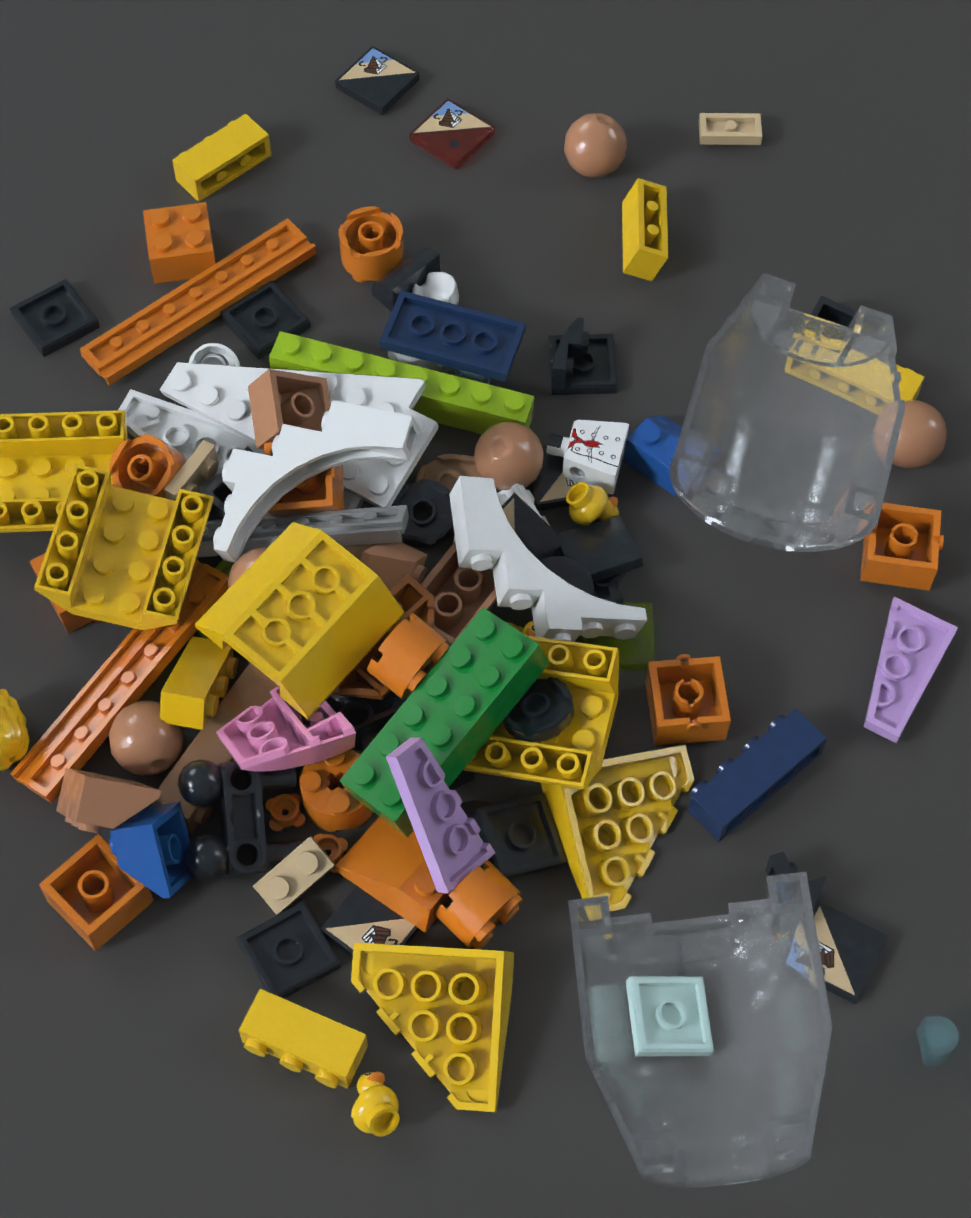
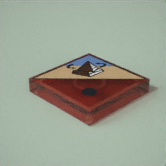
[409,98,495,170]

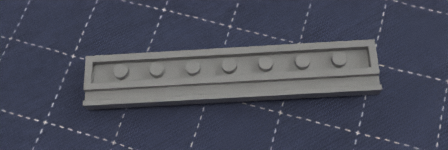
[197,505,409,557]

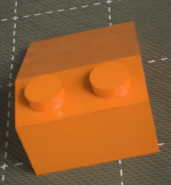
[334,817,453,932]

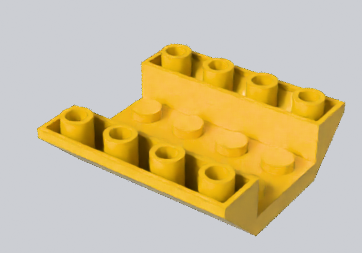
[0,410,128,533]
[34,464,214,631]
[195,522,404,719]
[463,636,619,790]

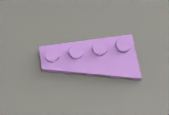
[864,597,958,743]
[386,737,495,893]

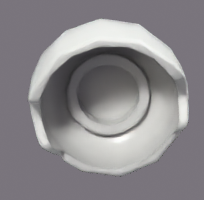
[412,272,459,305]

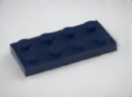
[379,290,526,382]

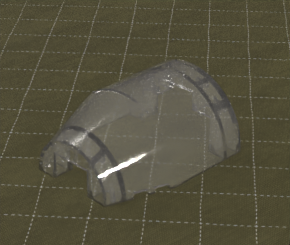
[670,273,905,552]
[568,872,832,1187]

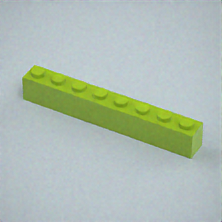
[269,331,534,434]

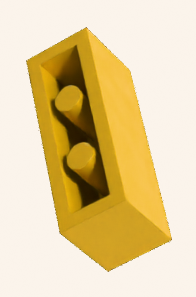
[172,114,271,202]
[622,178,668,281]
[160,636,238,730]
[239,989,368,1089]

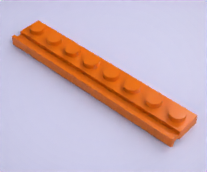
[80,218,317,386]
[10,559,229,804]

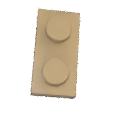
[699,113,762,145]
[164,440,219,501]
[253,836,336,915]

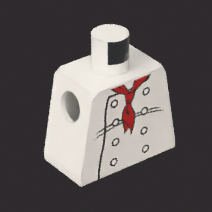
[546,420,629,495]

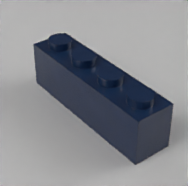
[688,708,827,842]

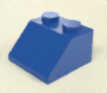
[624,415,717,498]
[109,801,192,899]

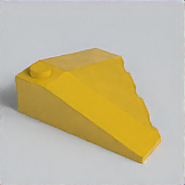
[541,745,694,916]
[351,942,514,1112]

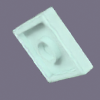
[626,976,714,1057]

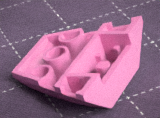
[216,687,356,772]

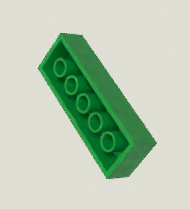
[340,607,549,838]

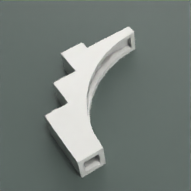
[213,400,420,563]
[449,476,647,642]

